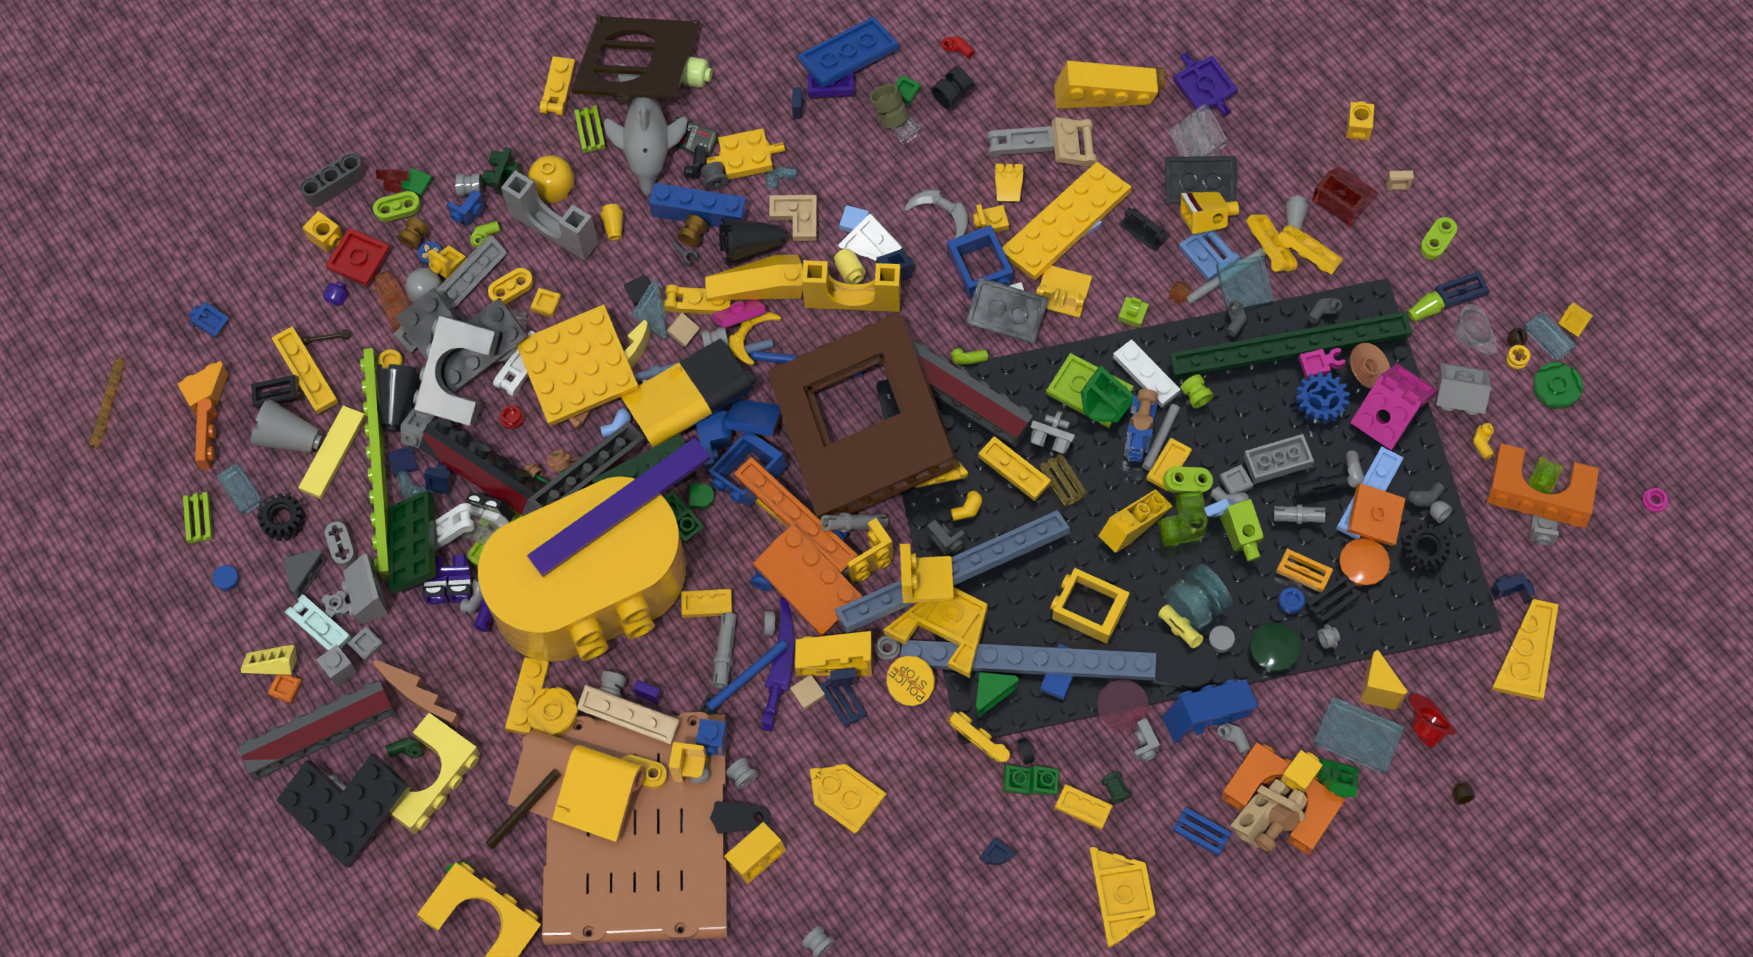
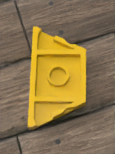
[1089,847,1156,948]

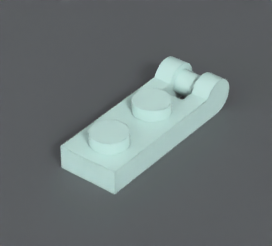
[285,594,351,651]

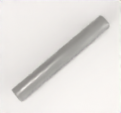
[1142,404,1180,471]

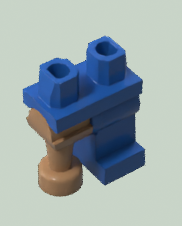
[1125,389,1158,462]

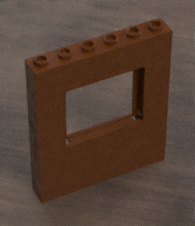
[767,312,960,520]

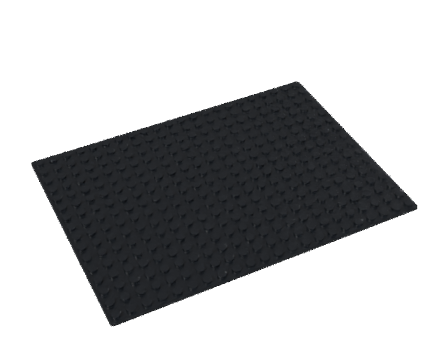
[876,279,1501,744]

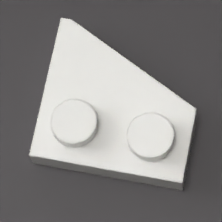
[838,214,903,261]

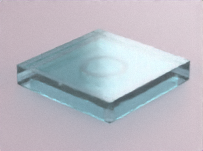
[1216,256,1274,311]

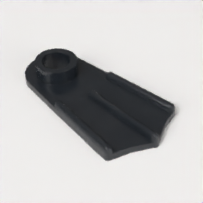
[710,801,770,834]

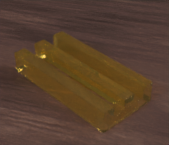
[1040,453,1087,507]

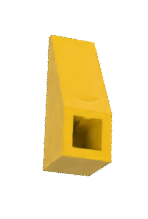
[1099,489,1173,553]

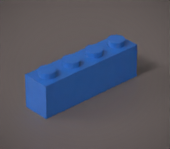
[649,183,748,227]

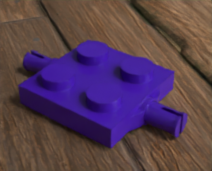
[1173,52,1238,117]

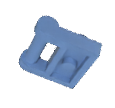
[1178,230,1242,282]

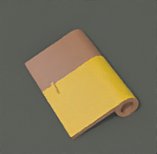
[507,729,645,842]

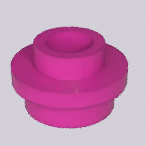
[1642,488,1668,512]

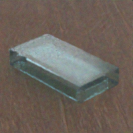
[1524,311,1576,362]
[216,463,263,515]

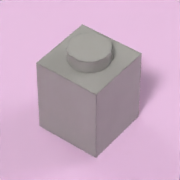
[316,645,358,687]

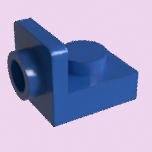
[188,301,229,338]

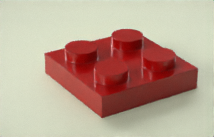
[325,228,391,287]

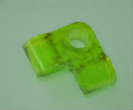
[1158,490,1208,546]

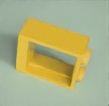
[1050,568,1130,644]

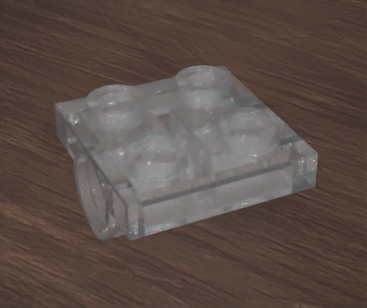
[1168,104,1229,157]

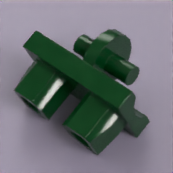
[481,147,523,195]

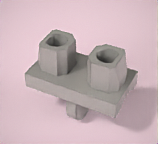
[1031,411,1076,454]

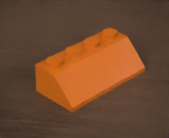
[752,524,862,636]

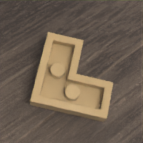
[769,195,817,241]

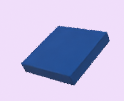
[725,399,782,436]

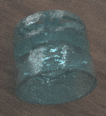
[1165,564,1233,631]

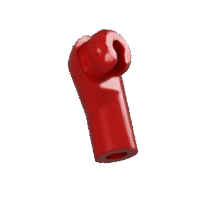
[941,37,975,59]

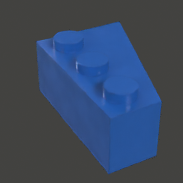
[1162,679,1258,744]

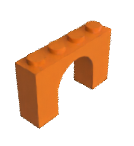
[1486,443,1599,528]
[1221,742,1345,856]

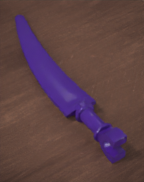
[761,597,794,732]

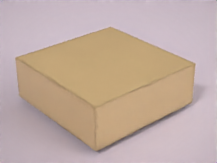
[1386,170,1414,190]
[665,313,700,347]
[790,675,825,711]

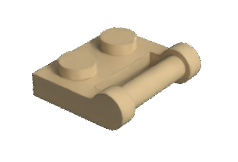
[1052,117,1097,167]

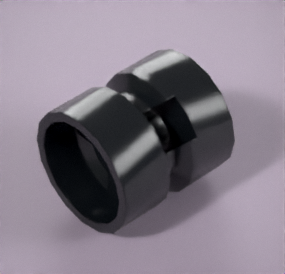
[931,66,974,110]

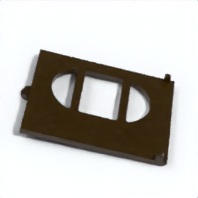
[571,15,700,105]

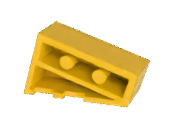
[795,631,872,676]

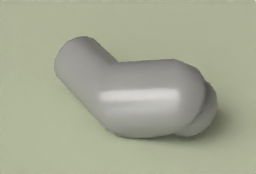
[1346,451,1364,488]
[1211,486,1249,504]

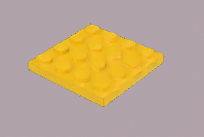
[517,304,639,426]

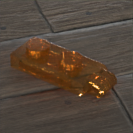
[374,271,408,332]

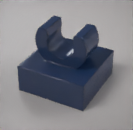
[424,462,452,495]

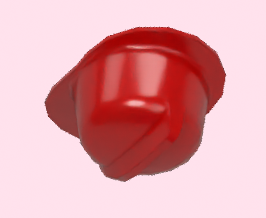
[1409,694,1456,748]

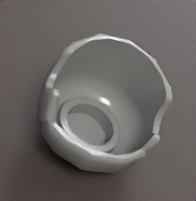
[405,267,442,303]

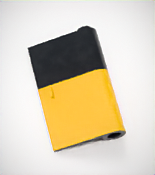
[621,338,756,448]

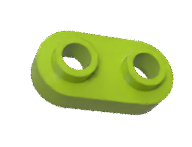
[373,191,421,222]
[1420,217,1457,260]
[1163,466,1213,494]

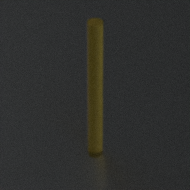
[89,358,124,449]

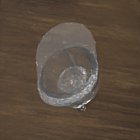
[1454,304,1498,356]

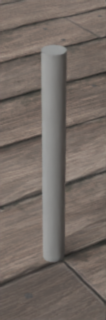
[1184,248,1266,305]

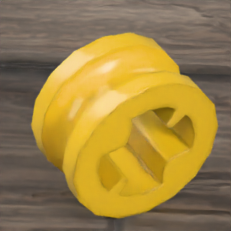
[1506,345,1531,370]

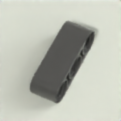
[300,153,365,207]

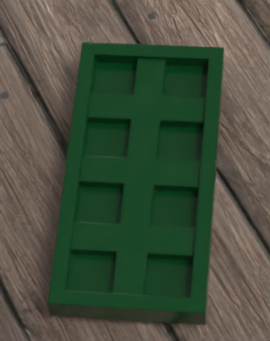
[388,490,436,594]

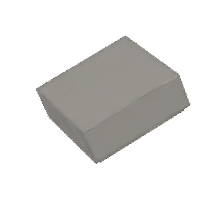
[1219,464,1253,494]
[348,626,384,662]

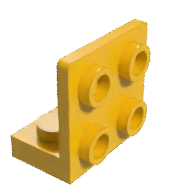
[847,518,894,584]
[900,544,954,603]

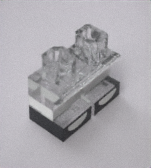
[460,492,515,545]

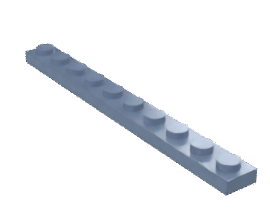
[835,510,1070,633]
[901,640,1156,681]

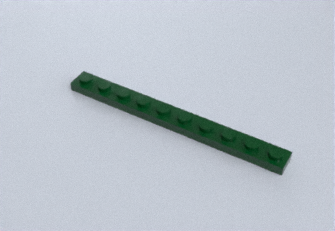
[1169,311,1413,379]

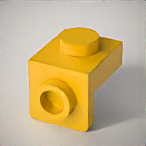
[428,245,466,278]

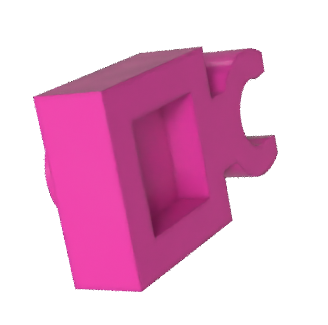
[1299,348,1345,380]

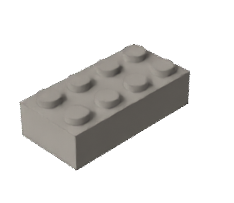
[1243,434,1314,484]

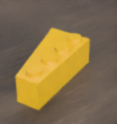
[1054,61,1158,109]

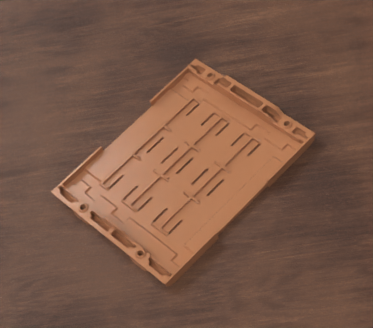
[542,712,727,945]

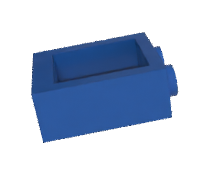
[947,225,1013,299]
[708,432,788,507]

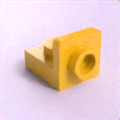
[972,204,1009,233]

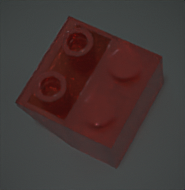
[1312,166,1378,227]

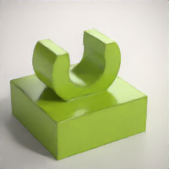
[1118,297,1149,328]

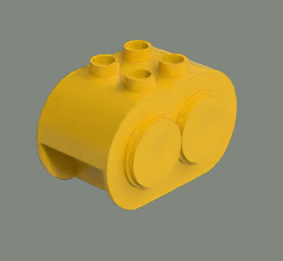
[478,477,686,662]

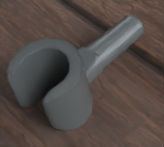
[672,241,698,267]

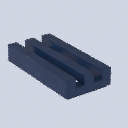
[1435,271,1490,310]
[819,679,867,729]

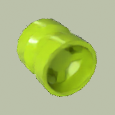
[1180,374,1214,408]

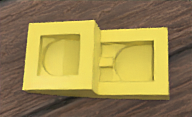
[624,320,651,369]

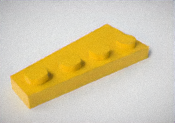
[1491,599,1559,701]

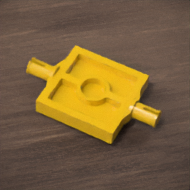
[706,128,785,180]

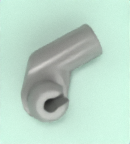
[460,579,484,614]
[1217,723,1252,754]

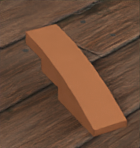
[373,659,461,730]

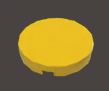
[527,687,578,737]

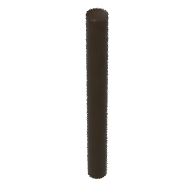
[486,769,561,849]

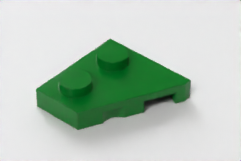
[1317,757,1359,798]

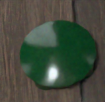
[1250,623,1301,672]

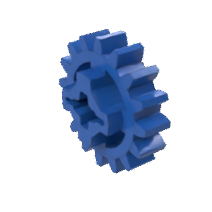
[1295,371,1350,424]

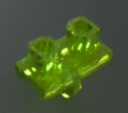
[1528,456,1564,494]

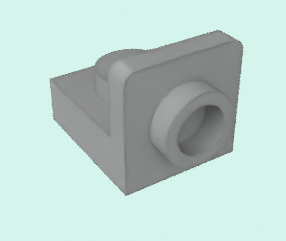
[401,408,436,448]
[1529,515,1559,546]
[1133,718,1160,762]

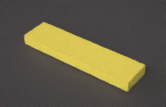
[298,406,366,500]

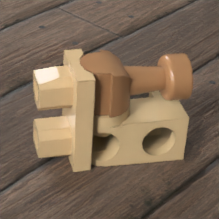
[1230,779,1308,853]

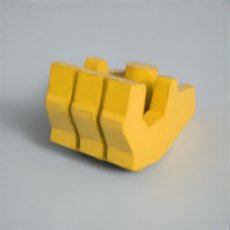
[995,164,1023,202]

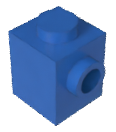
[696,719,728,756]

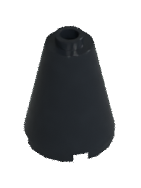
[719,217,786,265]
[374,364,421,432]

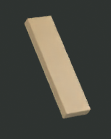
[577,685,681,744]

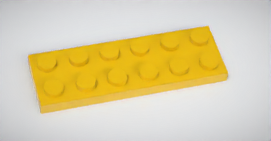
[1002,162,1132,281]

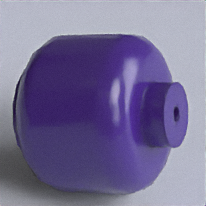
[323,282,349,306]

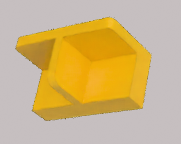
[669,742,708,783]

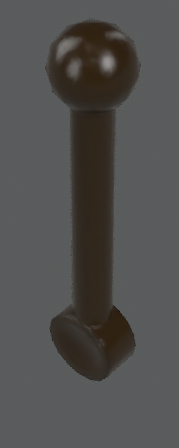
[301,329,351,345]

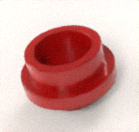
[499,405,524,429]

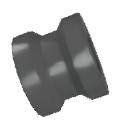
[701,162,728,190]

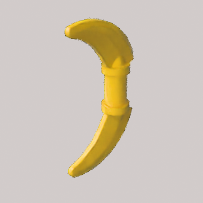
[728,311,781,365]

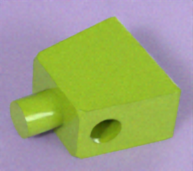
[1220,499,1264,562]

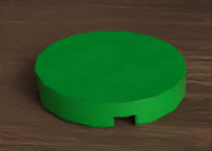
[1532,362,1583,409]

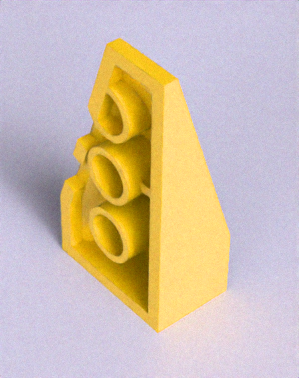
[705,255,803,300]

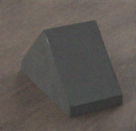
[283,549,327,599]

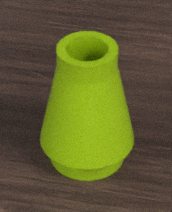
[1407,291,1445,323]

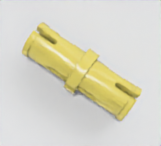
[1158,605,1203,648]

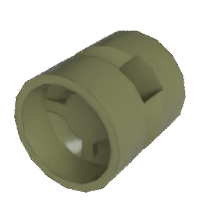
[870,84,909,128]

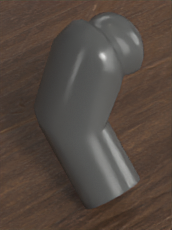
[1226,300,1247,337]
[1408,482,1445,507]

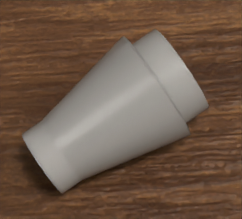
[1285,196,1309,230]

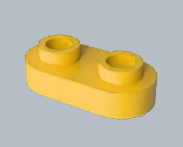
[488,268,533,304]
[621,755,668,790]

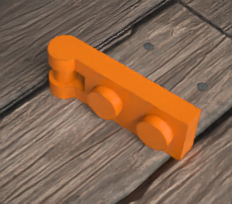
[195,398,218,470]

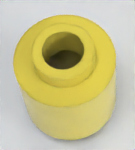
[834,249,866,284]

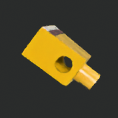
[1180,192,1239,234]

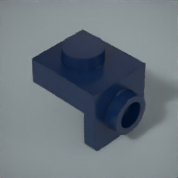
[1491,573,1535,604]

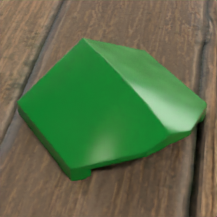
[1081,366,1134,423]

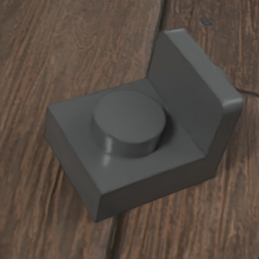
[927,520,965,556]

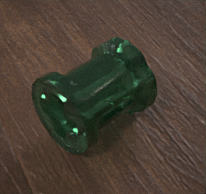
[1101,771,1133,805]

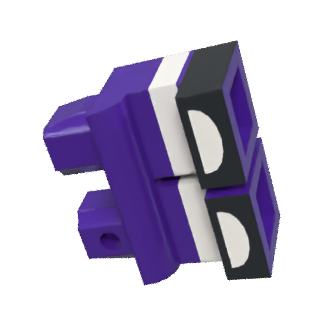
[422,555,473,604]

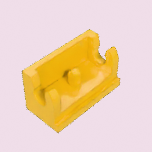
[724,822,786,885]

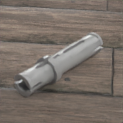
[820,513,888,532]
[712,613,737,689]

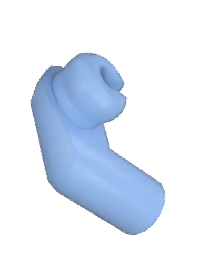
[600,408,631,438]

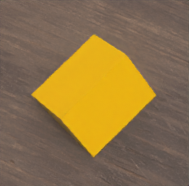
[1360,650,1408,710]

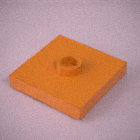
[1347,483,1405,546]

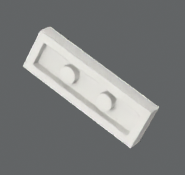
[1113,339,1180,408]

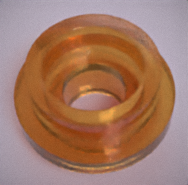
[1169,281,1190,304]

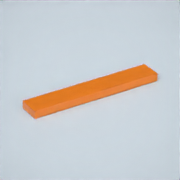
[734,457,858,574]

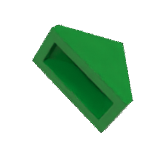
[976,672,1019,718]

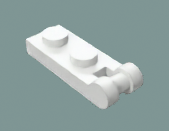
[493,330,535,397]
[435,503,474,551]

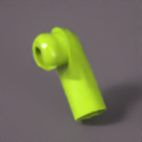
[951,348,988,365]

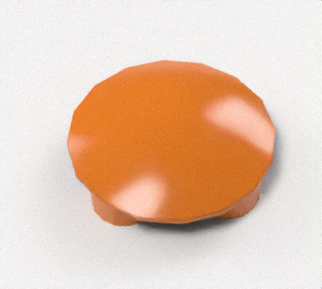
[1339,538,1390,586]

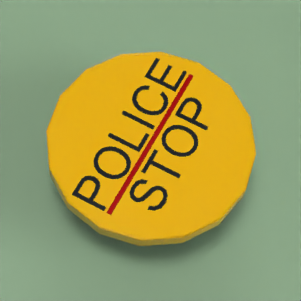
[886,655,935,706]

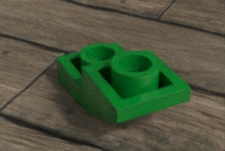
[664,491,704,543]
[1002,765,1059,796]

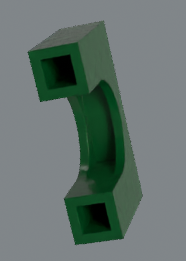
[592,434,696,487]

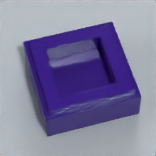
[633,680,662,705]

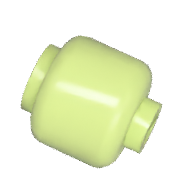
[681,56,713,88]

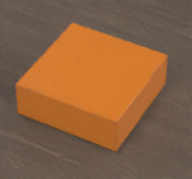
[267,674,303,704]

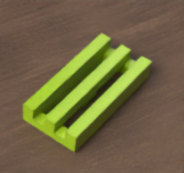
[574,105,606,153]
[183,492,213,544]

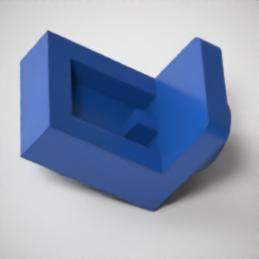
[446,190,485,226]

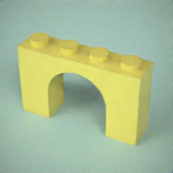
[390,713,480,835]

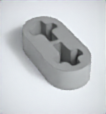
[325,521,356,568]

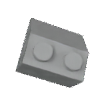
[1435,363,1491,415]
[341,554,389,624]

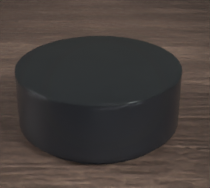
[1016,738,1034,765]

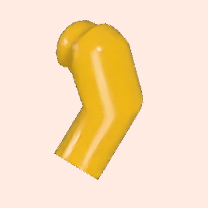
[1473,423,1495,460]
[951,491,982,521]

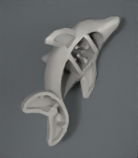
[604,63,687,196]

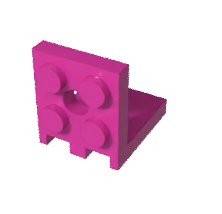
[1350,363,1438,450]

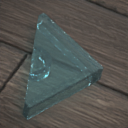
[630,279,669,340]

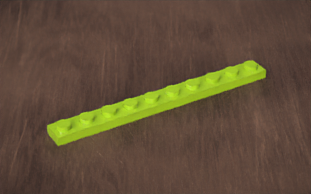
[360,348,389,581]

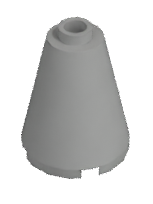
[250,399,323,452]

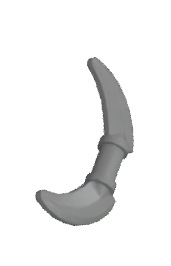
[905,190,968,238]

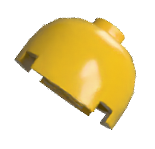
[528,155,575,203]

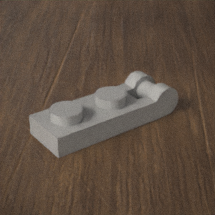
[987,126,1054,157]

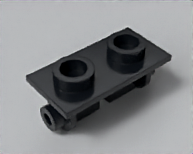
[1119,207,1170,252]

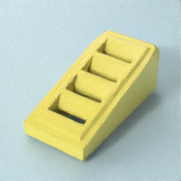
[241,645,297,675]

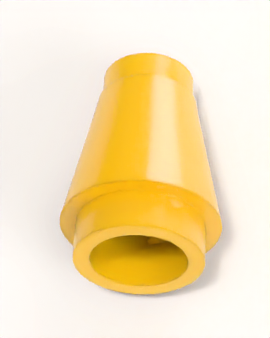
[600,204,623,241]

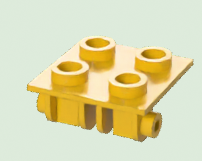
[1036,266,1092,318]

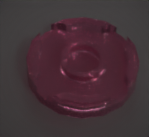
[1097,679,1148,730]

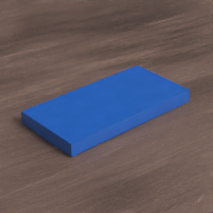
[797,16,899,88]

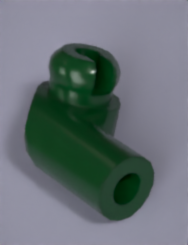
[385,737,424,759]

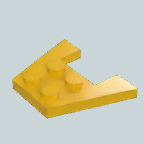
[883,587,988,678]

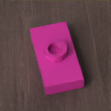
[712,300,766,328]

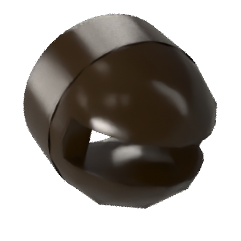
[1507,328,1528,347]
[1452,783,1475,805]

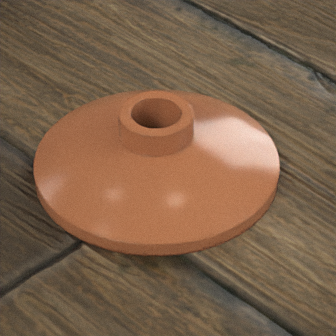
[1350,343,1390,389]

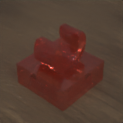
[376,169,408,192]

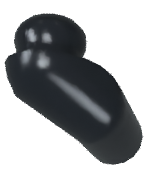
[684,145,706,179]

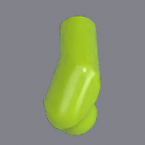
[470,221,500,248]

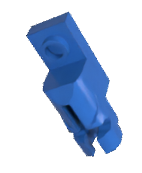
[696,406,733,474]

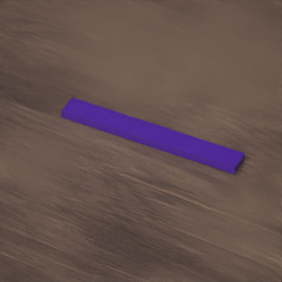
[527,438,711,577]

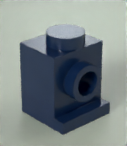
[876,249,914,281]

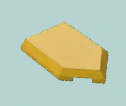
[810,764,887,835]

